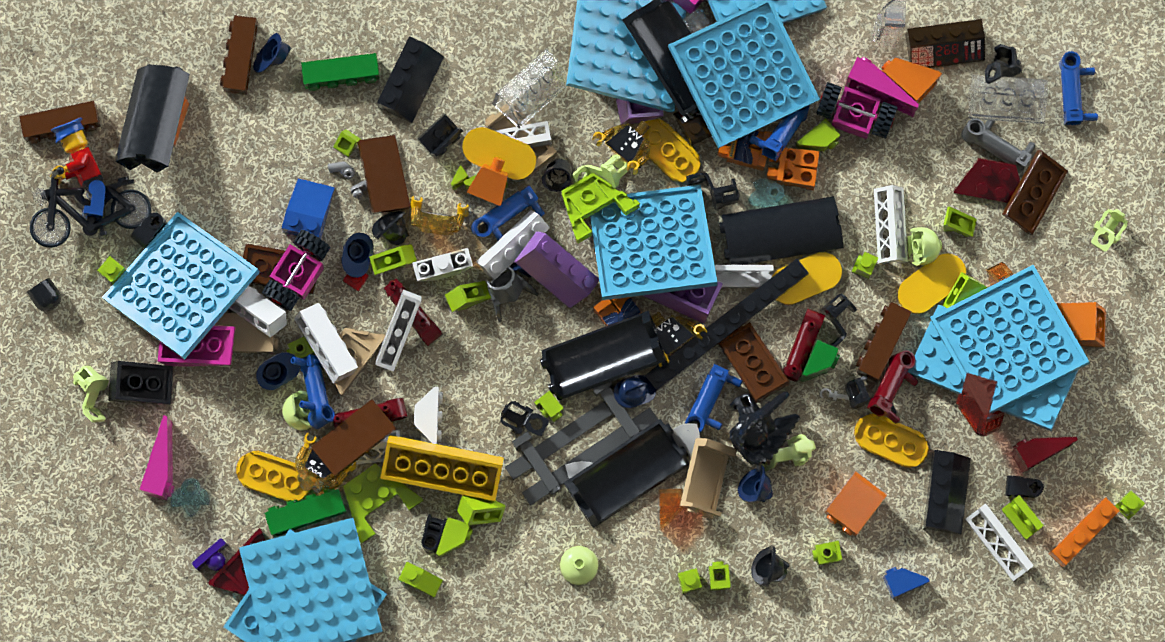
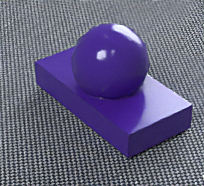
[192,538,228,571]

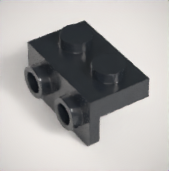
[417,114,463,157]

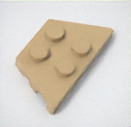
[334,328,385,396]

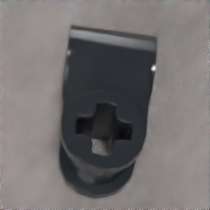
[131,212,167,249]
[1005,476,1044,498]
[421,514,447,553]

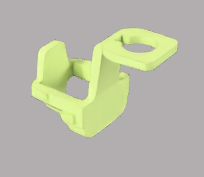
[572,154,628,188]
[1091,209,1128,252]
[73,366,109,422]
[762,434,816,471]

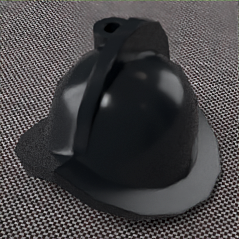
[372,211,410,245]
[751,545,790,586]

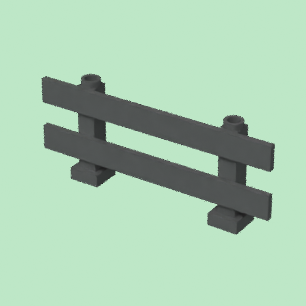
[505,382,658,506]

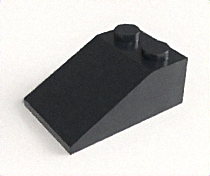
[108,361,173,405]

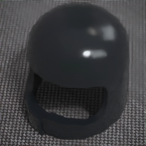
[541,159,573,192]
[26,277,62,312]

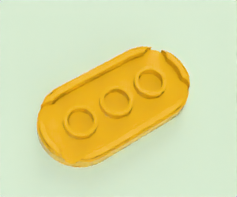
[637,119,700,183]
[462,127,536,180]
[771,252,842,305]
[898,253,966,314]
[854,413,929,468]
[236,451,312,502]

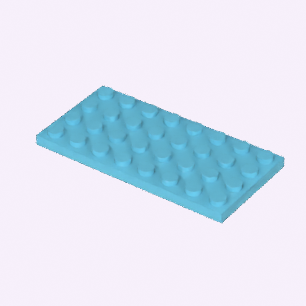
[908,304,1079,431]

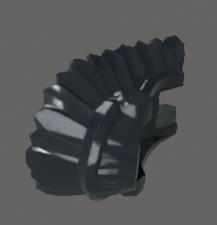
[732,392,800,466]

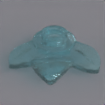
[748,179,785,208]
[171,478,210,517]

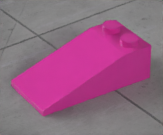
[845,57,919,117]
[157,326,235,367]
[139,415,175,501]

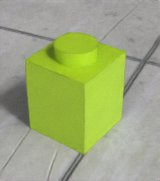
[97,256,126,285]
[677,568,702,594]

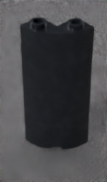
[622,0,700,116]
[115,64,190,173]
[719,196,844,265]
[540,310,666,401]
[564,419,689,528]

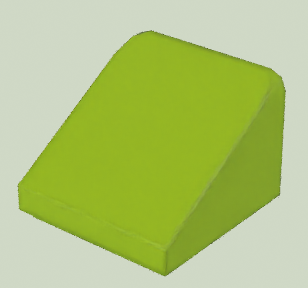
[333,129,361,157]
[451,165,469,190]

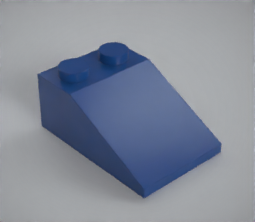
[282,178,335,239]

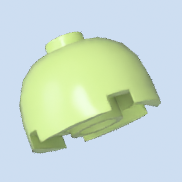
[907,227,942,266]
[282,391,312,430]
[560,546,599,585]

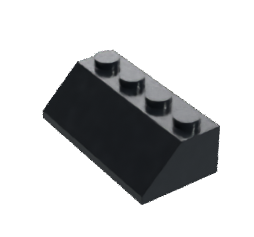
[377,36,444,123]
[923,450,971,534]

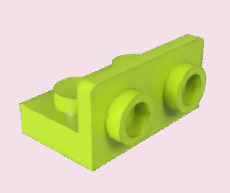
[1002,495,1044,540]

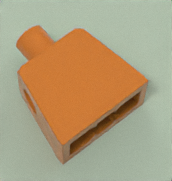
[467,157,508,206]

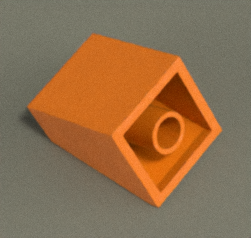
[881,57,942,104]
[1056,302,1106,347]
[825,472,887,537]

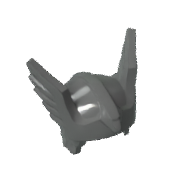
[487,267,539,322]

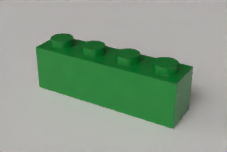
[301,53,380,91]
[264,487,347,537]

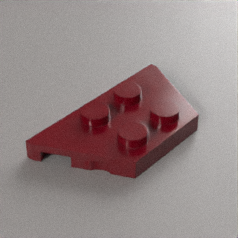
[953,158,1020,203]
[208,528,266,595]

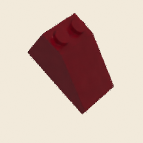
[1010,436,1078,473]

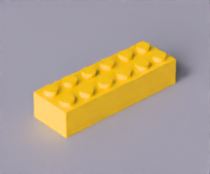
[380,435,504,501]

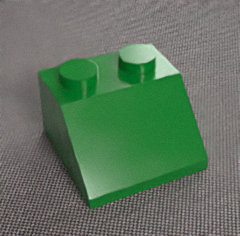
[800,340,840,382]

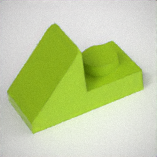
[943,207,977,237]

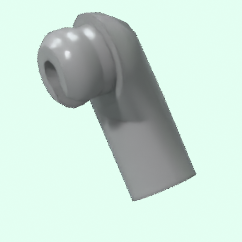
[328,161,355,179]
[351,180,368,199]

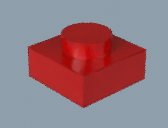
[342,273,369,292]

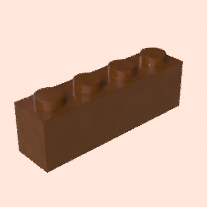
[220,15,258,95]
[19,101,101,144]
[855,302,912,382]

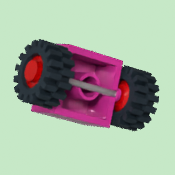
[816,82,898,139]
[262,229,331,311]

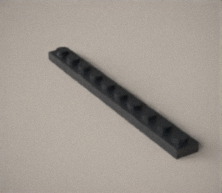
[645,259,809,391]

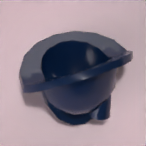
[738,465,773,503]

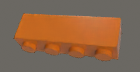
[1048,497,1119,567]

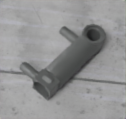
[962,117,1036,174]

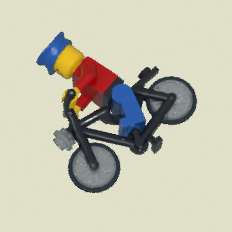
[30,118,151,248]

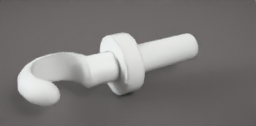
[820,388,849,400]

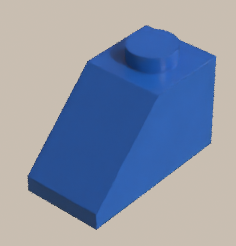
[883,567,930,599]

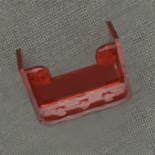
[956,373,1005,437]

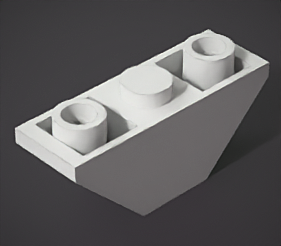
[412,248,473,282]
[414,387,443,444]

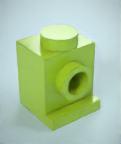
[851,252,878,279]
[286,336,316,359]
[534,391,564,422]
[1115,490,1145,520]
[812,540,842,566]
[708,561,731,591]

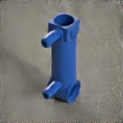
[1059,51,1098,125]
[749,105,810,161]
[471,185,545,241]
[291,355,335,429]
[685,364,742,434]

